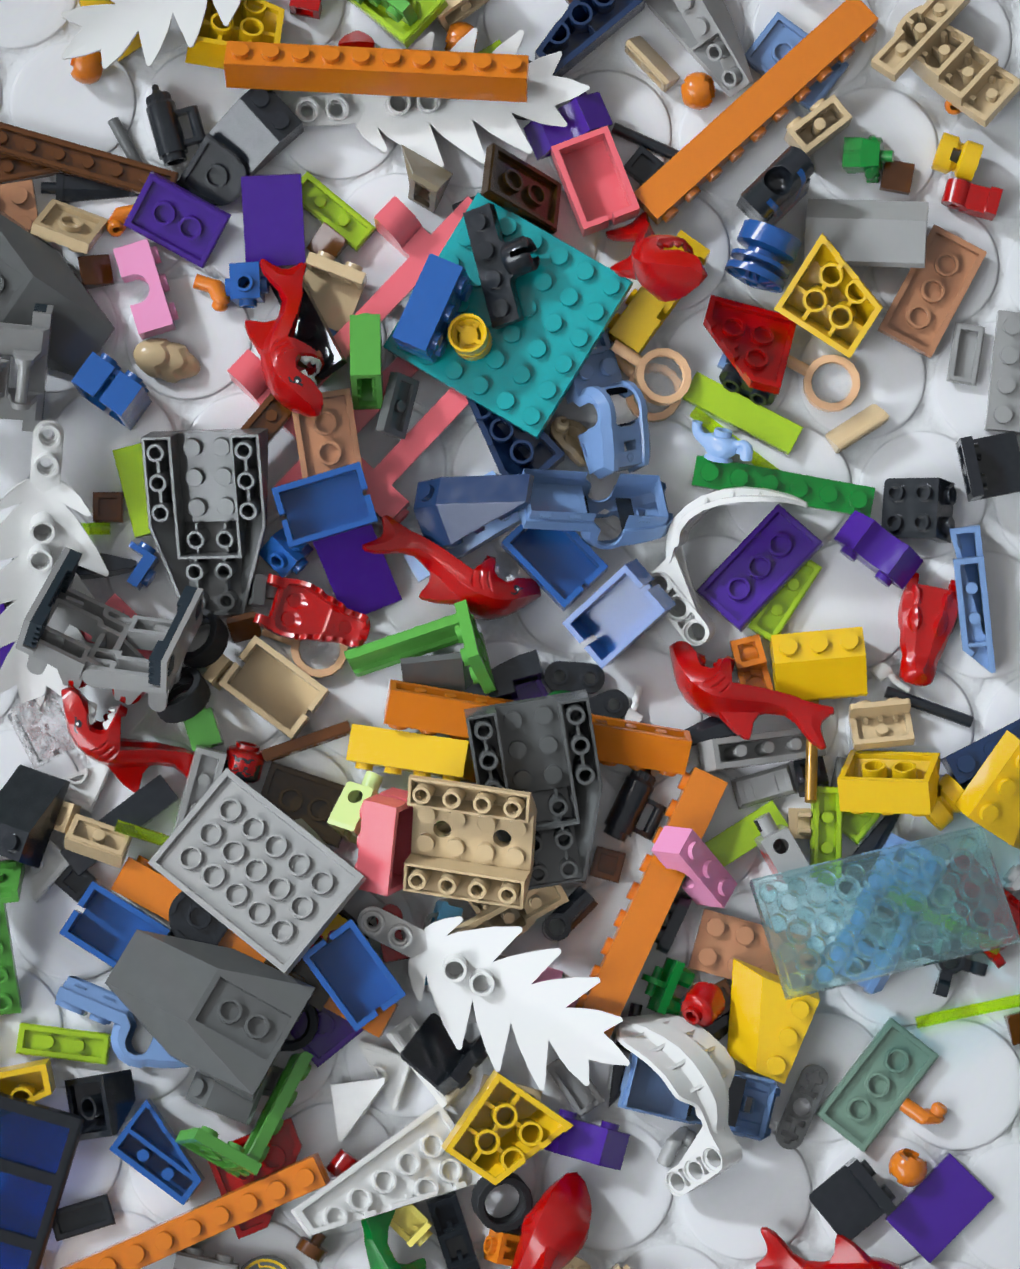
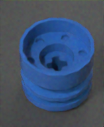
[725,219,802,293]

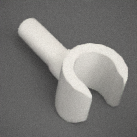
[870,662,911,693]
[624,686,644,722]

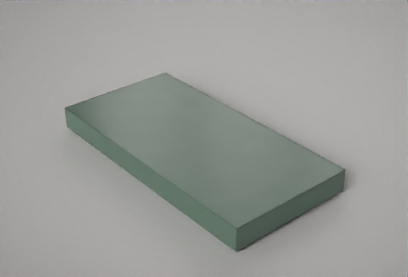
[815,1017,939,1153]

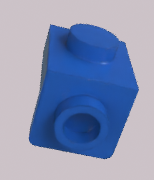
[127,541,160,591]

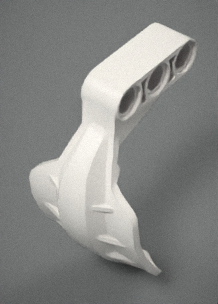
[650,486,808,646]
[615,1014,743,1197]

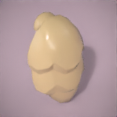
[133,338,200,383]
[550,416,588,468]

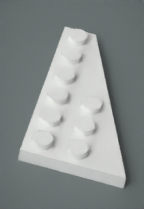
[291,1103,482,1237]

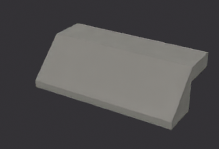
[804,199,929,268]

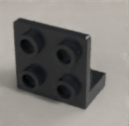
[956,432,1020,502]

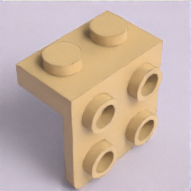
[303,251,367,332]

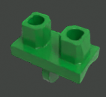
[640,957,695,1015]

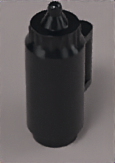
[146,84,206,166]
[603,769,667,843]

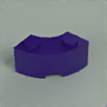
[523,92,613,160]
[834,510,923,590]
[544,1108,630,1170]

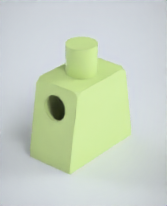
[327,771,383,844]

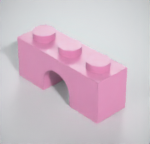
[113,239,179,340]
[651,826,737,908]

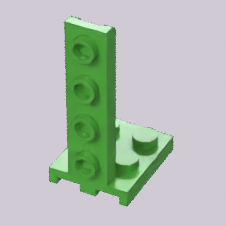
[344,600,496,694]
[0,860,25,1015]
[175,1052,313,1177]

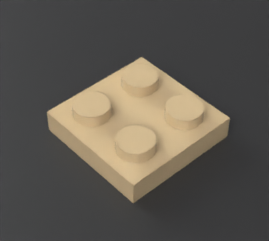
[30,199,108,254]

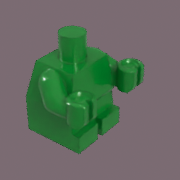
[842,135,894,183]

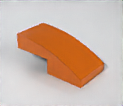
[730,634,774,690]

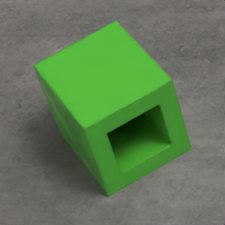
[184,706,224,752]

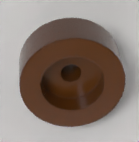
[296,1233,328,1263]

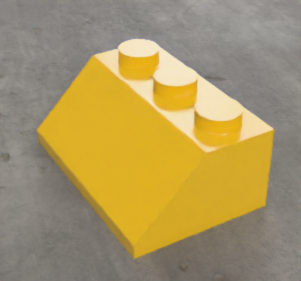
[769,627,868,701]
[837,750,941,817]

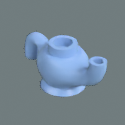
[692,420,753,463]

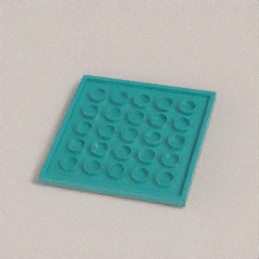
[383,193,633,439]

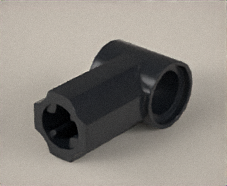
[542,886,598,942]

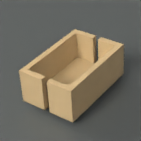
[218,635,330,740]

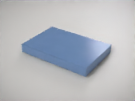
[745,12,849,112]

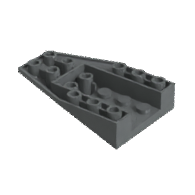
[0,210,115,376]
[141,428,268,615]
[464,689,603,890]
[105,930,315,1102]

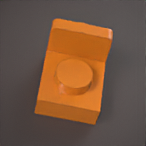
[483,1229,521,1266]

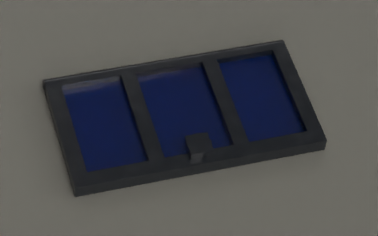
[0,1092,86,1269]

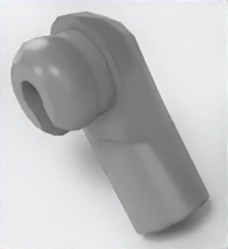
[657,1126,696,1167]

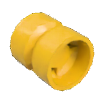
[931,132,984,182]
[448,313,492,361]
[924,773,964,831]

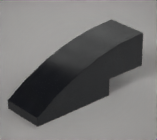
[464,650,545,700]

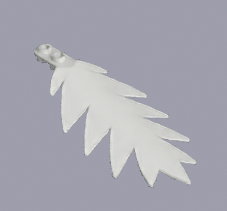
[61,0,241,70]
[292,28,590,167]
[0,419,109,721]
[357,906,630,1090]

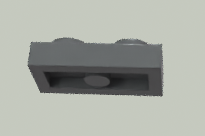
[376,372,420,439]

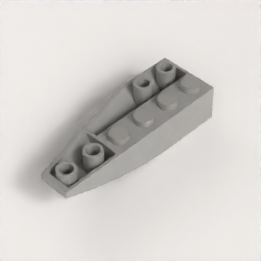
[646,0,753,97]

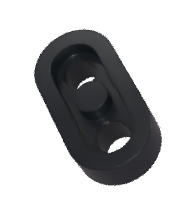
[719,363,777,406]
[544,661,605,694]
[589,689,629,719]
[655,894,692,955]

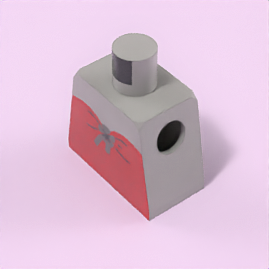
[754,812,812,885]

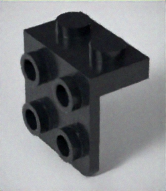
[881,478,957,543]
[400,1013,488,1096]
[809,1157,897,1240]

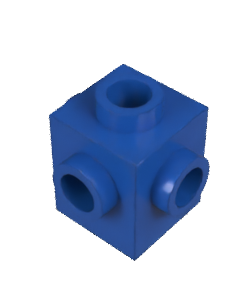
[225,262,270,308]
[260,528,314,578]

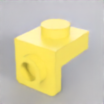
[390,1204,433,1248]

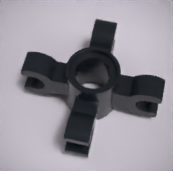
[912,923,988,997]

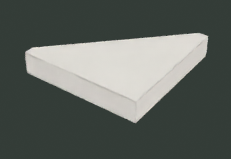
[61,763,111,813]
[31,839,69,903]
[358,1040,411,1112]
[331,1077,388,1142]

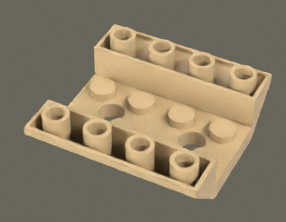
[403,774,537,910]

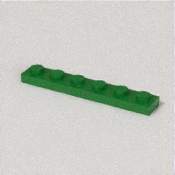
[691,455,875,517]

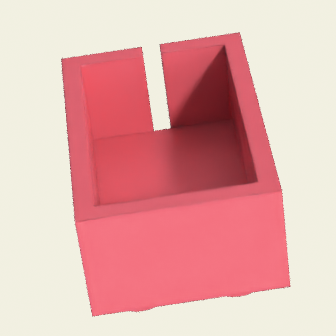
[551,125,640,237]
[354,787,413,897]

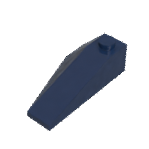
[466,397,565,475]
[413,474,534,549]

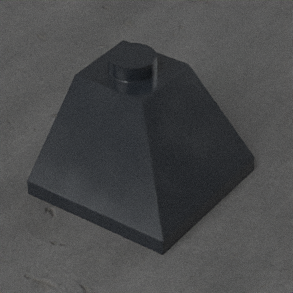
[64,1069,136,1141]

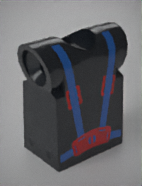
[736,146,815,226]

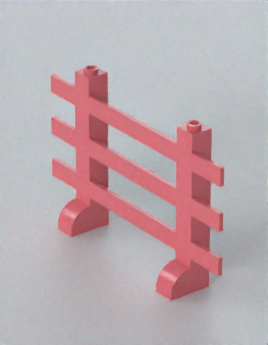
[227,196,473,523]

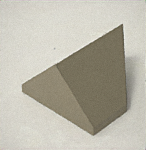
[401,144,453,213]

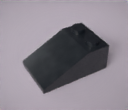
[198,89,304,176]
[0,764,70,868]

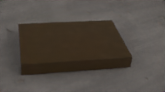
[481,143,562,235]
[261,761,345,848]

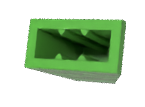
[350,313,383,410]

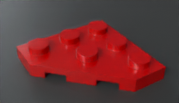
[703,295,797,395]
[208,1117,302,1239]

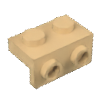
[848,697,915,751]

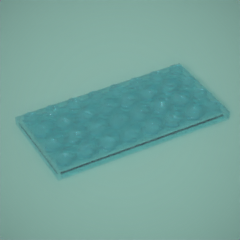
[750,825,1020,1000]

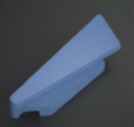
[949,524,996,673]

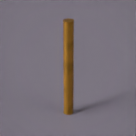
[805,700,819,803]

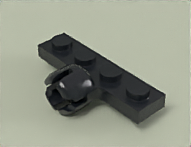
[463,203,540,330]
[269,281,347,380]

